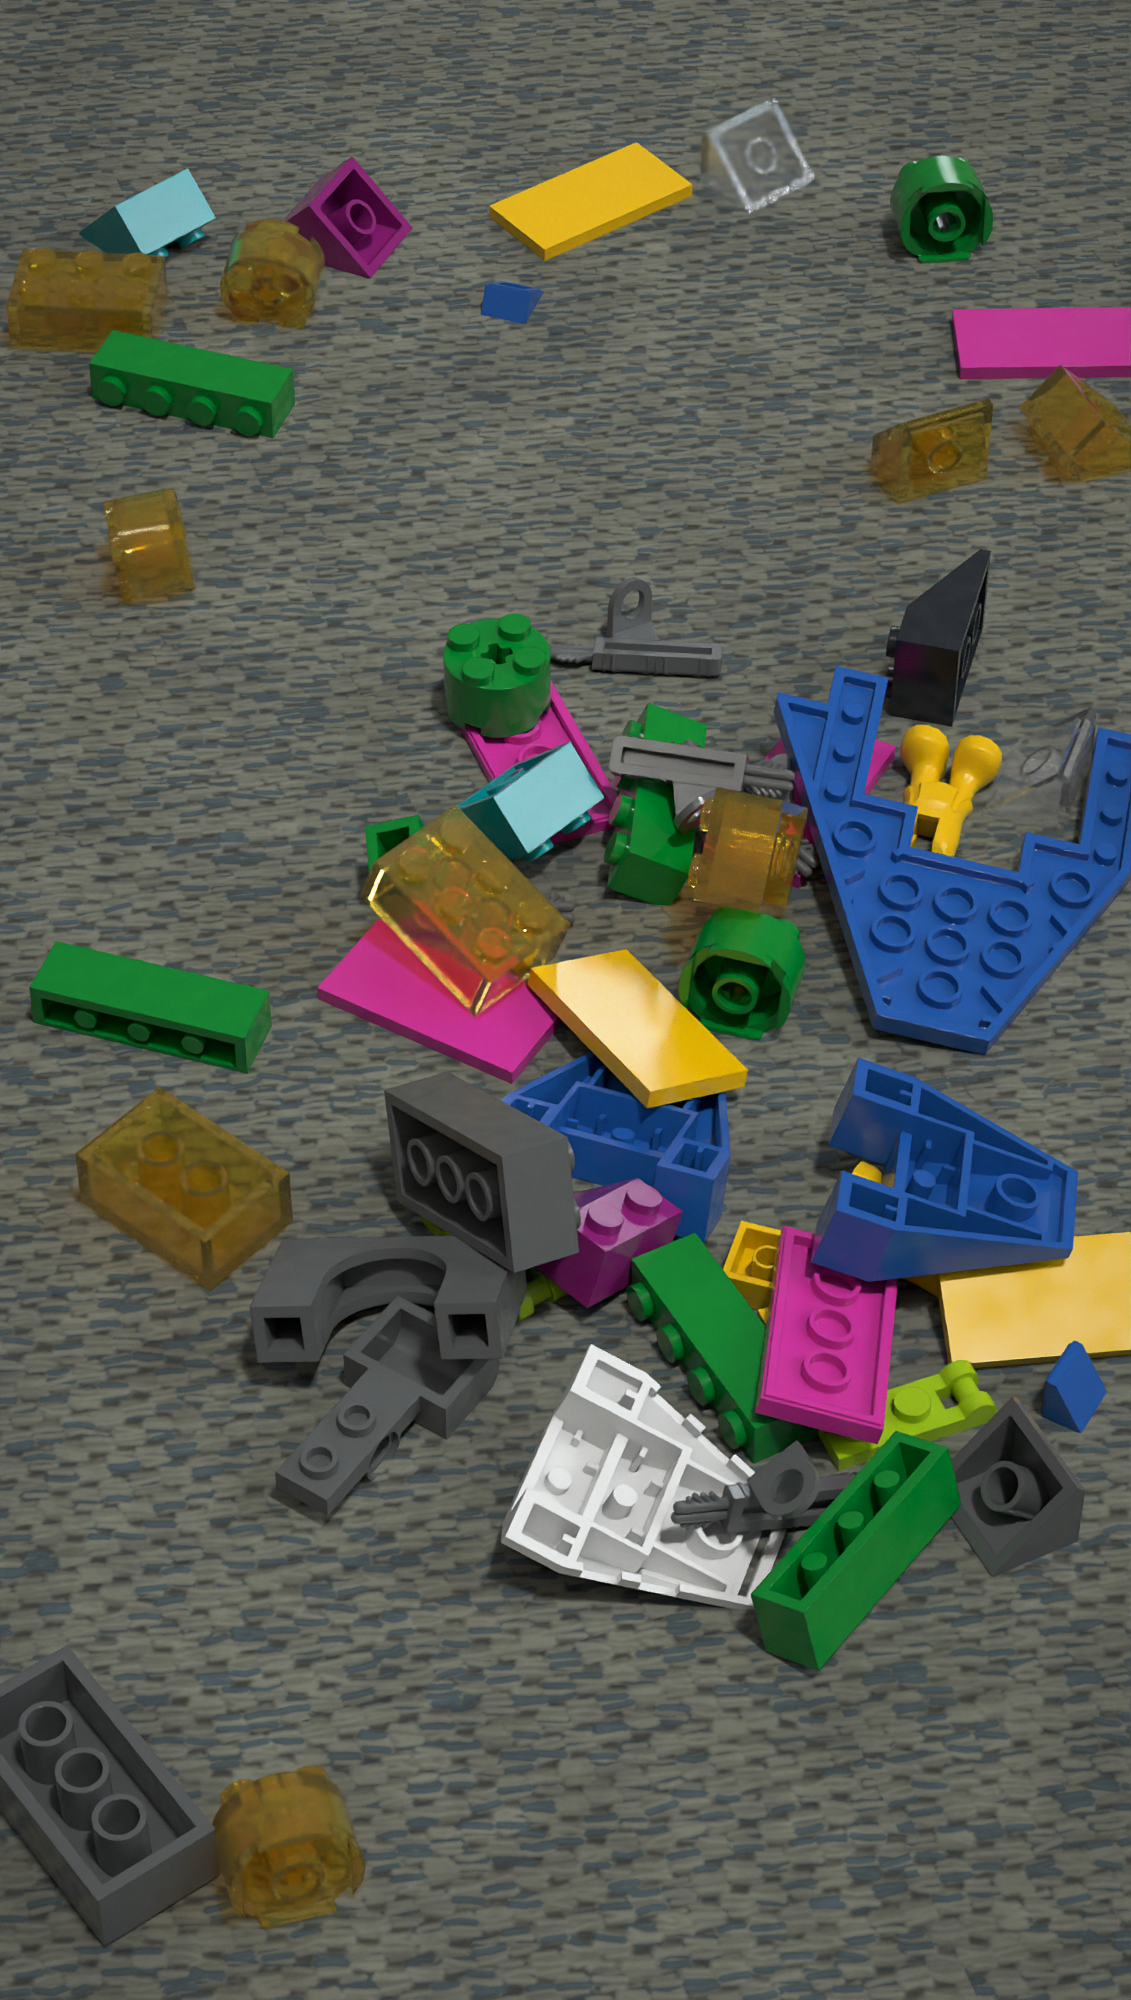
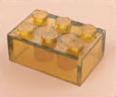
[6,248,168,353]
[688,787,809,917]
[360,805,571,1016]
[75,1086,293,1290]

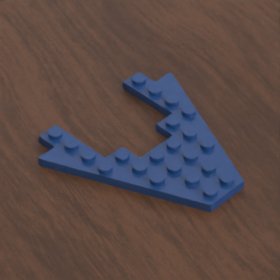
[773,666,1131,1055]

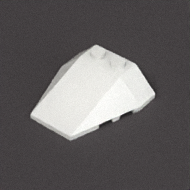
[501,1344,787,1610]

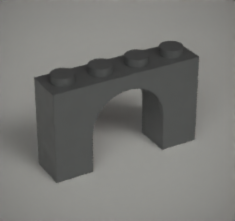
[250,1236,527,1363]

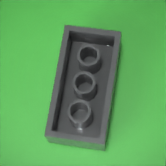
[384,1072,581,1273]
[0,1645,220,1946]

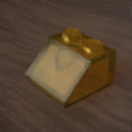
[1019,365,1131,482]
[871,398,994,505]

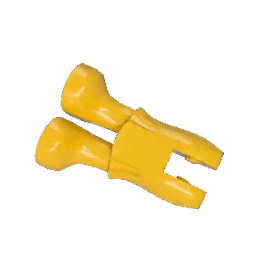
[900,725,1002,857]

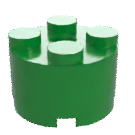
[890,156,993,264]
[443,613,551,738]
[678,906,806,1040]

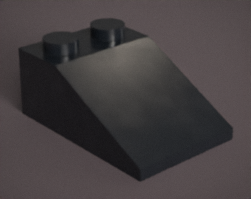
[885,549,991,727]

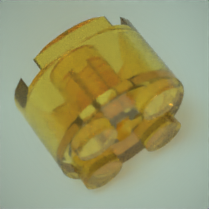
[220,219,325,329]
[103,488,196,602]
[212,1765,365,1929]

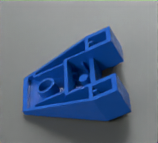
[501,1051,731,1243]
[811,1058,1078,1282]

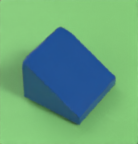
[480,281,544,324]
[1041,1340,1107,1433]

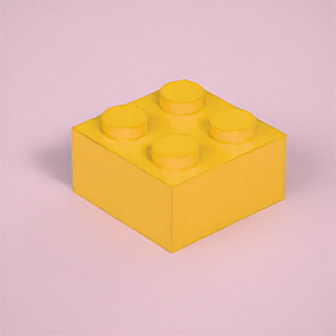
[723,1221,781,1310]

